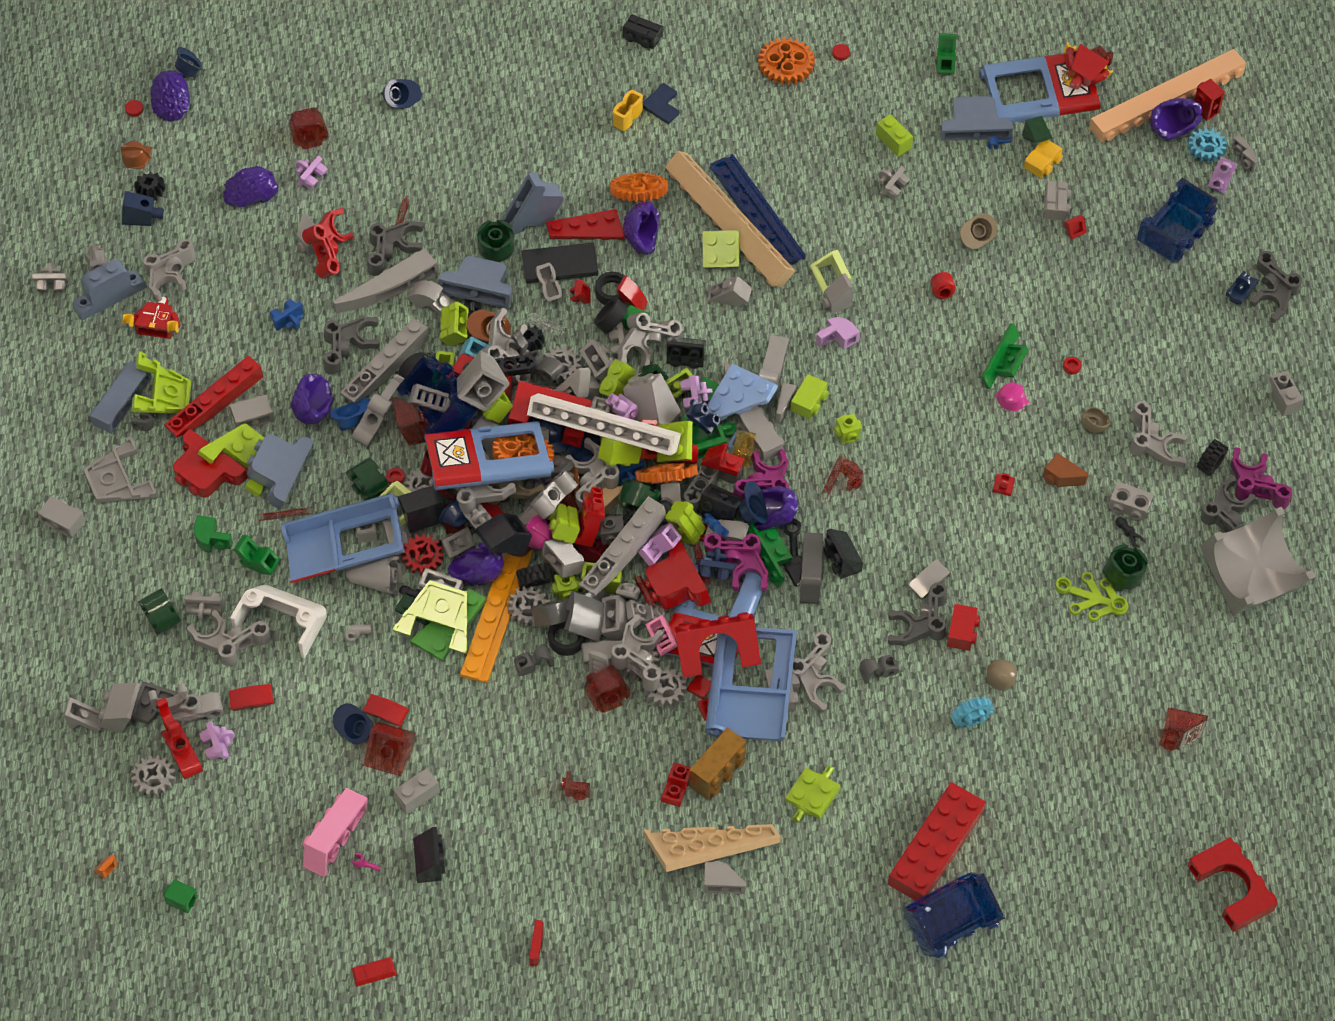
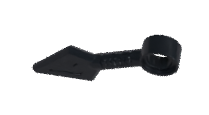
[782,518,802,587]

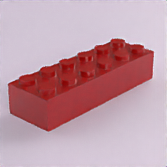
[887,782,986,905]

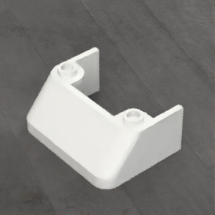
[230,585,327,659]

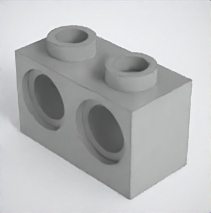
[1108,481,1154,521]

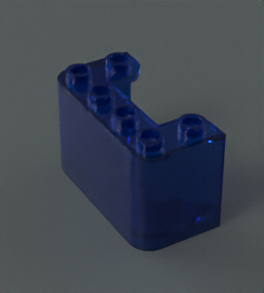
[1137,178,1218,263]
[397,355,479,434]
[902,872,1005,958]

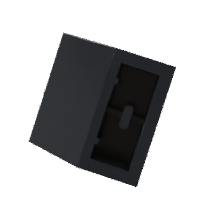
[666,336,706,369]
[475,513,532,556]
[823,529,863,579]
[413,827,445,883]

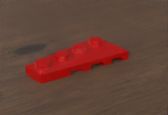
[546,209,625,240]

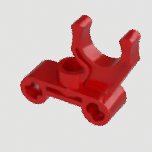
[302,208,354,279]
[156,697,203,780]

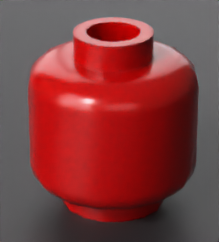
[930,272,956,299]

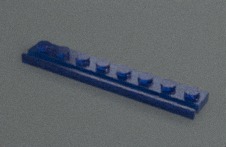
[710,154,805,265]

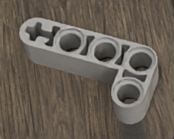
[759,335,790,399]

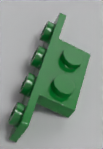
[981,323,1028,389]
[746,523,793,588]

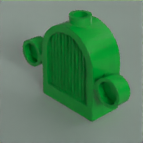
[682,412,736,459]

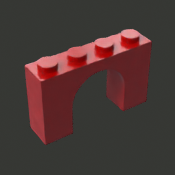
[507,381,592,448]
[674,612,761,678]
[1187,837,1277,932]

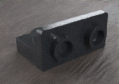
[698,484,745,521]

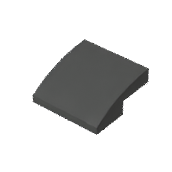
[564,591,604,642]

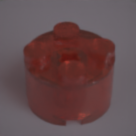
[289,107,328,149]
[584,665,630,713]

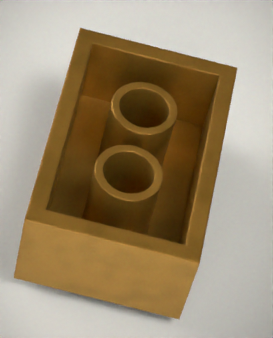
[689,727,747,800]

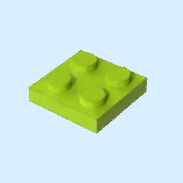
[702,230,740,268]
[657,421,693,463]

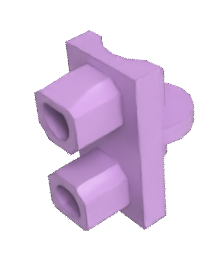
[296,156,328,190]
[1208,157,1238,194]
[680,375,713,409]
[606,393,638,419]
[199,721,235,760]

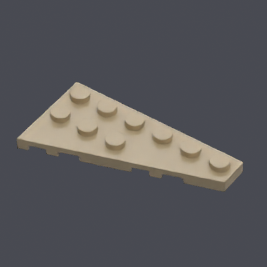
[644,824,780,872]

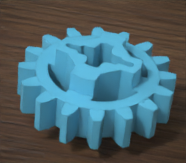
[1187,127,1227,163]
[950,697,994,728]

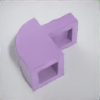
[816,317,860,349]
[638,522,682,566]

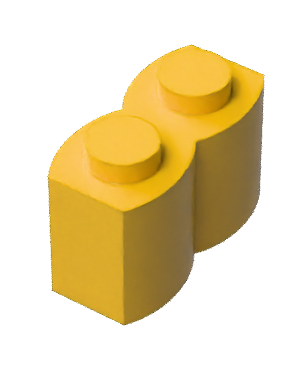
[613,90,643,131]
[1024,140,1063,178]

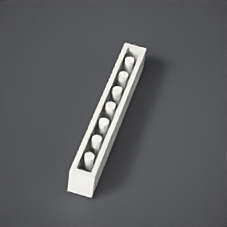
[527,393,681,456]

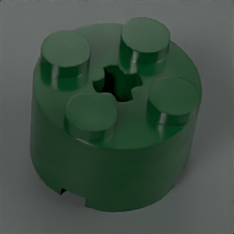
[477,220,514,262]
[346,458,389,501]
[618,478,661,511]
[1102,544,1148,591]
[138,588,181,635]

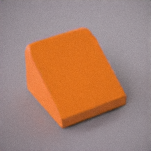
[93,855,117,878]

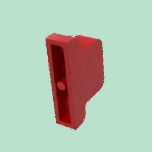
[173,429,248,498]
[644,541,711,609]

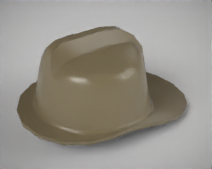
[960,214,998,249]

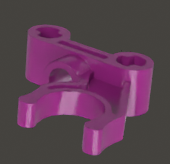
[1230,447,1292,509]
[732,449,789,498]
[704,533,769,592]

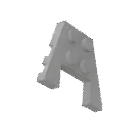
[83,436,157,503]

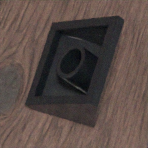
[398,485,444,533]

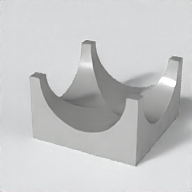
[1200,507,1316,615]

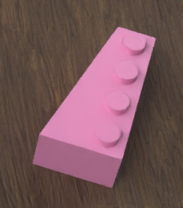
[303,788,368,877]

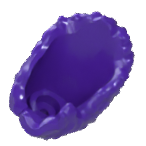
[150,70,190,122]
[1150,98,1202,140]
[223,166,279,207]
[623,201,659,255]
[290,374,334,425]
[754,486,798,530]
[448,542,504,586]

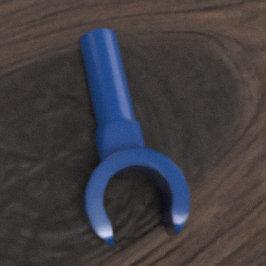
[988,136,1012,149]

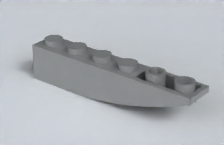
[333,248,438,313]
[340,318,429,404]
[723,361,785,462]
[579,496,666,596]

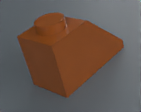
[1043,453,1089,487]

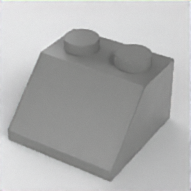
[97,682,140,733]

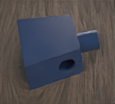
[122,191,164,226]

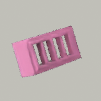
[645,615,677,656]

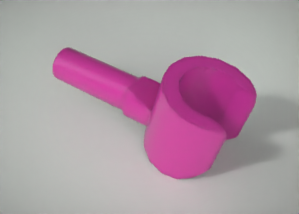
[352,853,381,871]

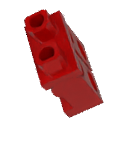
[574,487,605,547]

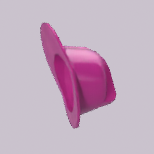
[995,381,1030,412]
[526,515,553,550]

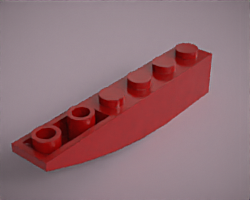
[164,355,263,437]

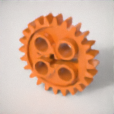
[758,37,815,86]
[610,172,668,202]
[492,434,554,461]
[635,462,698,484]

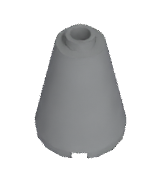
[346,556,403,595]

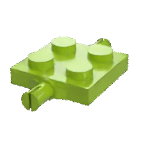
[785,765,841,823]

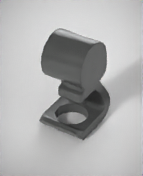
[131,395,155,431]
[514,644,554,676]
[859,655,899,684]

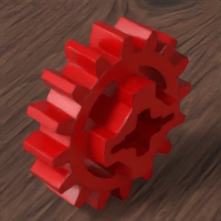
[401,533,444,576]

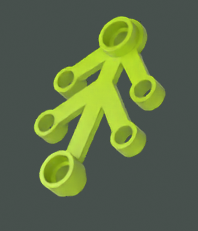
[1055,572,1128,622]

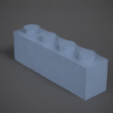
[90,360,152,434]

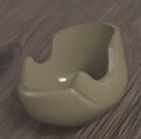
[1081,407,1110,434]
[987,659,1017,691]

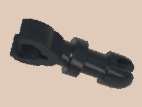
[1115,517,1145,547]
[399,585,421,598]

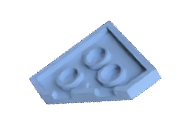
[707,363,778,421]

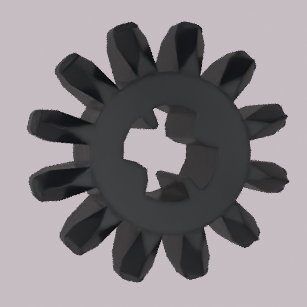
[134,171,165,201]
[523,324,545,352]

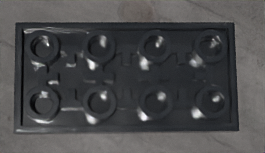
[521,242,598,283]

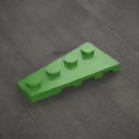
[410,589,487,661]

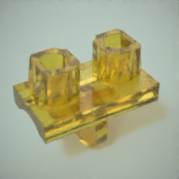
[733,430,756,467]

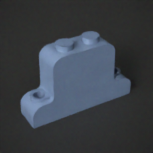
[940,96,1013,141]
[502,173,564,234]
[438,256,512,309]
[72,259,147,321]
[246,434,314,508]

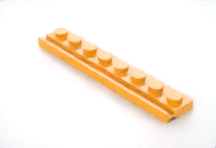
[460,549,533,684]

